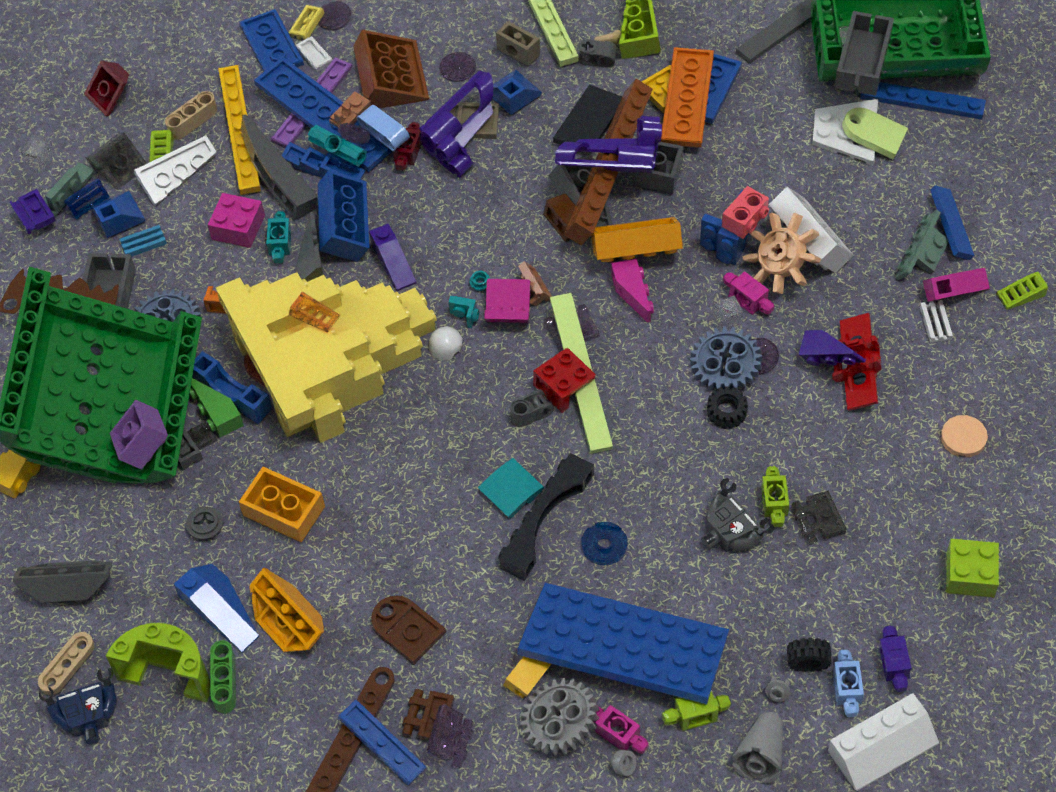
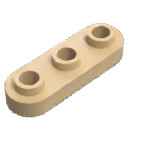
[38,632,95,695]

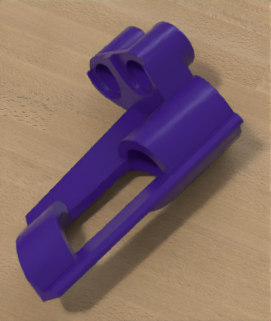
[419,71,493,178]
[555,116,662,173]

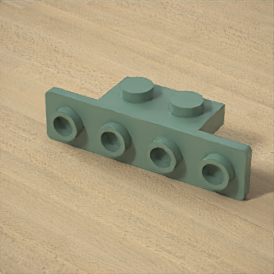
[43,162,95,228]
[895,210,948,280]

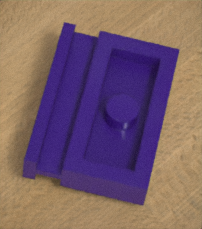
[10,189,56,234]

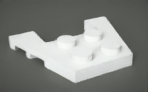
[812,99,878,165]

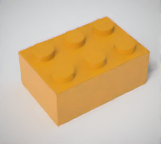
[239,467,325,543]

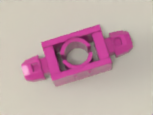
[723,271,775,315]
[593,705,649,754]

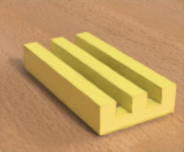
[289,5,325,40]

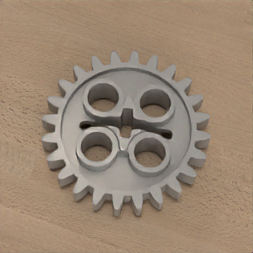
[520,678,599,755]

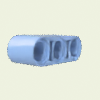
[357,105,410,151]

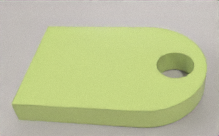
[842,108,908,159]

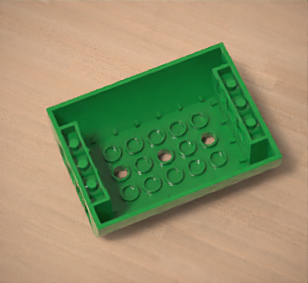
[811,0,991,81]

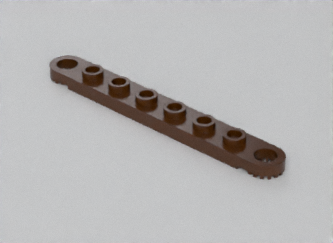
[305,667,395,792]

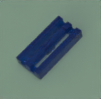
[64,179,110,219]

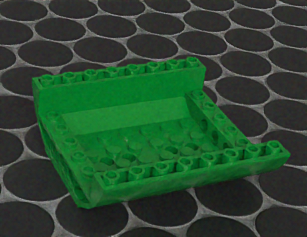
[0,266,202,484]

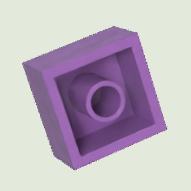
[110,400,168,469]

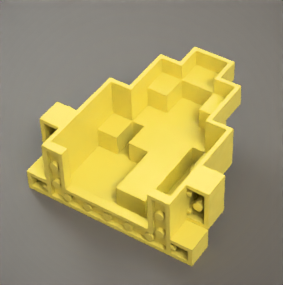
[216,272,437,443]

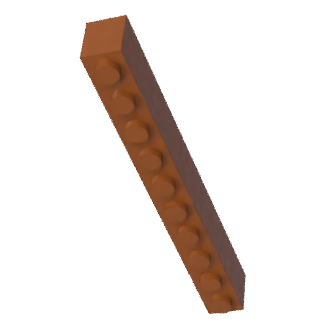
[564,79,653,246]

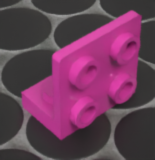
[485,279,530,323]

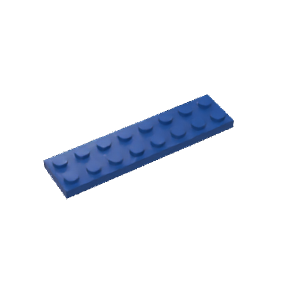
[254,57,393,172]

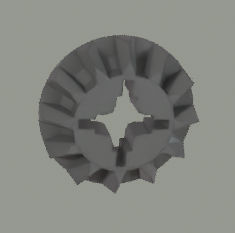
[186,506,224,541]

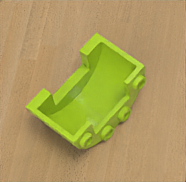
[106,623,210,702]

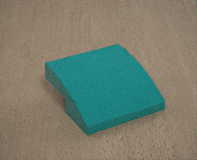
[478,458,545,519]

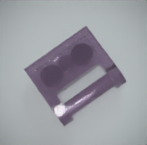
[544,304,600,352]

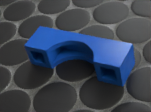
[192,351,272,424]

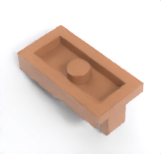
[329,91,371,132]
[518,261,552,306]

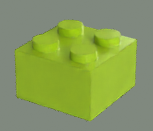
[946,538,999,598]

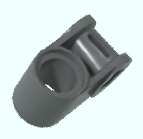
[578,39,617,68]
[510,389,554,427]

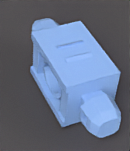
[832,650,864,717]

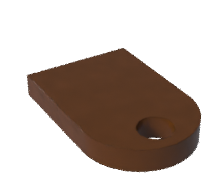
[371,595,446,665]

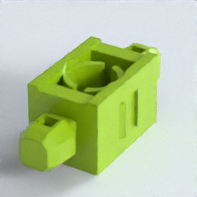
[761,466,789,527]
[662,691,731,731]

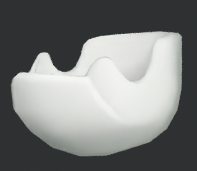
[429,326,463,360]

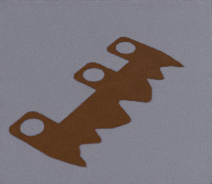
[0,269,119,314]

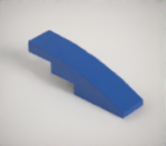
[282,142,365,179]

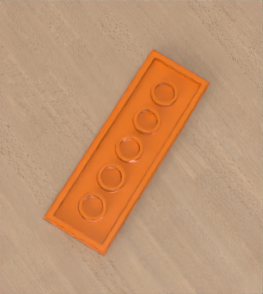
[661,47,714,148]

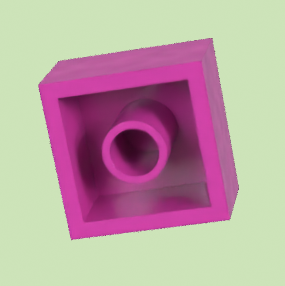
[208,193,265,248]

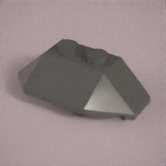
[13,560,112,603]

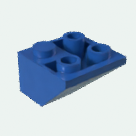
[492,70,542,115]
[91,190,146,238]

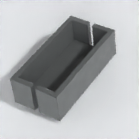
[835,11,894,96]
[83,253,136,309]

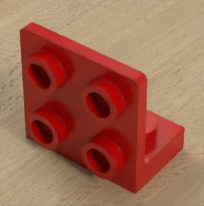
[533,348,596,413]

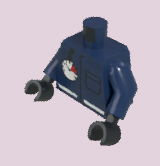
[39,668,117,744]

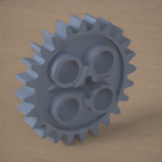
[134,289,201,322]
[690,326,762,392]

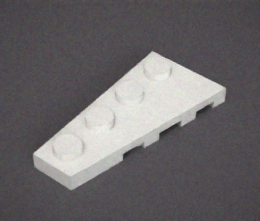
[134,136,217,206]

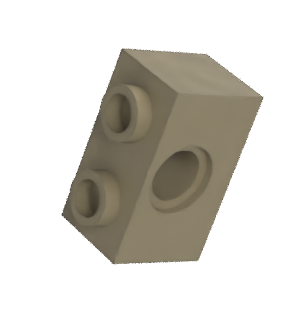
[496,21,540,66]

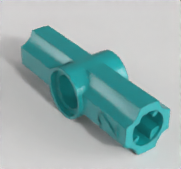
[308,125,367,167]

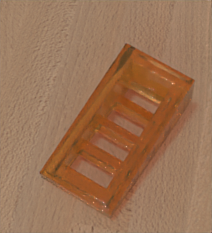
[289,292,340,333]

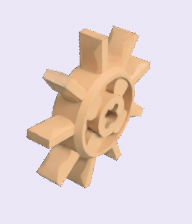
[743,212,821,294]

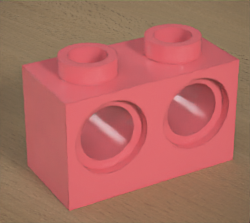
[722,186,769,239]

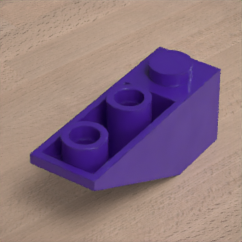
[799,330,866,366]

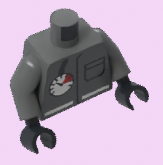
[701,478,774,552]

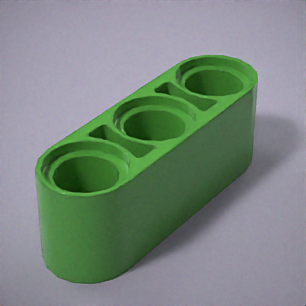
[210,640,236,714]

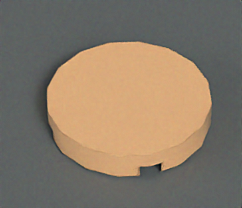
[941,415,988,457]

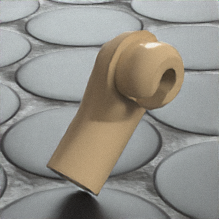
[595,30,621,44]

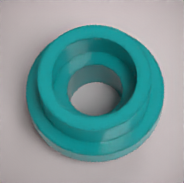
[470,271,491,291]

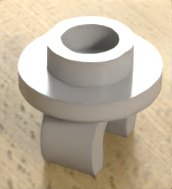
[765,676,790,702]

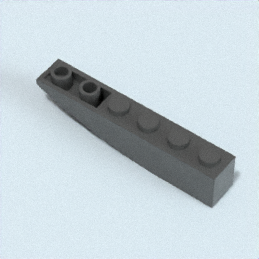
[241,114,317,220]

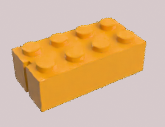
[591,217,683,262]

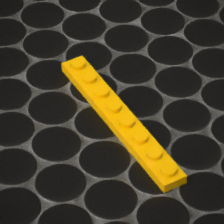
[218,65,261,195]

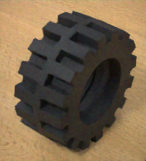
[707,386,748,429]
[787,638,832,672]

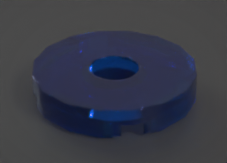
[582,522,627,565]

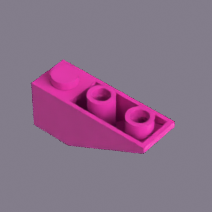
[611,259,654,323]
[923,268,990,302]

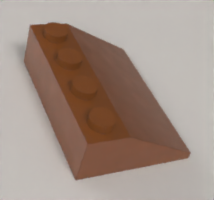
[353,29,429,108]

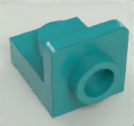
[448,296,480,329]

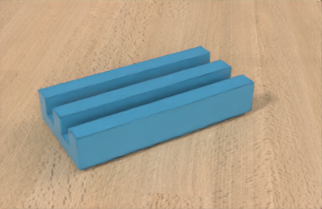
[120,225,167,257]

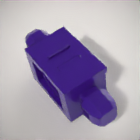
[879,626,912,692]

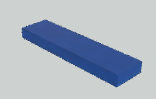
[930,185,975,260]
[338,699,426,786]

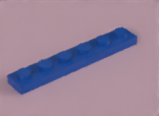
[860,82,986,120]

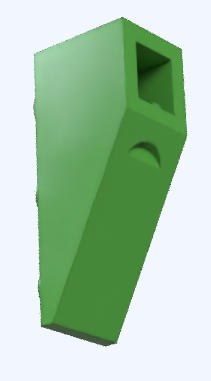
[189,378,244,437]

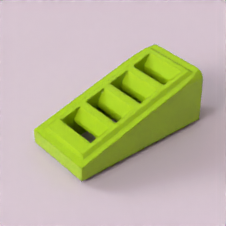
[150,130,174,162]
[996,271,1048,310]

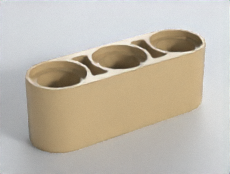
[165,91,217,140]

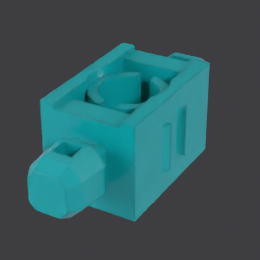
[266,211,292,263]

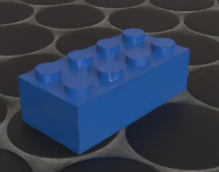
[318,170,369,262]

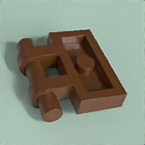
[402,689,455,744]

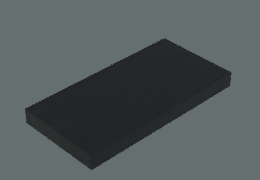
[553,84,622,155]

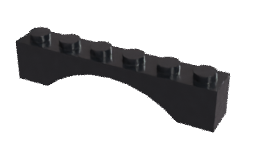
[498,453,594,581]

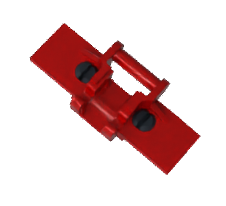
[832,313,882,411]

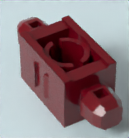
[393,122,422,171]

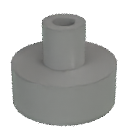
[610,750,636,776]

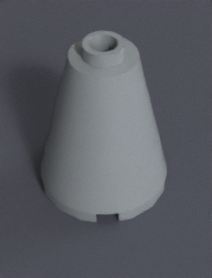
[732,712,783,783]

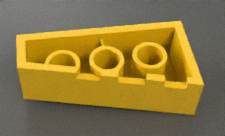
[0,449,40,499]

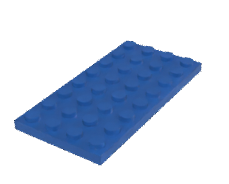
[517,583,729,704]

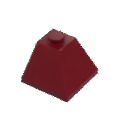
[84,61,130,116]

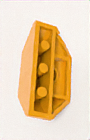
[249,568,324,652]

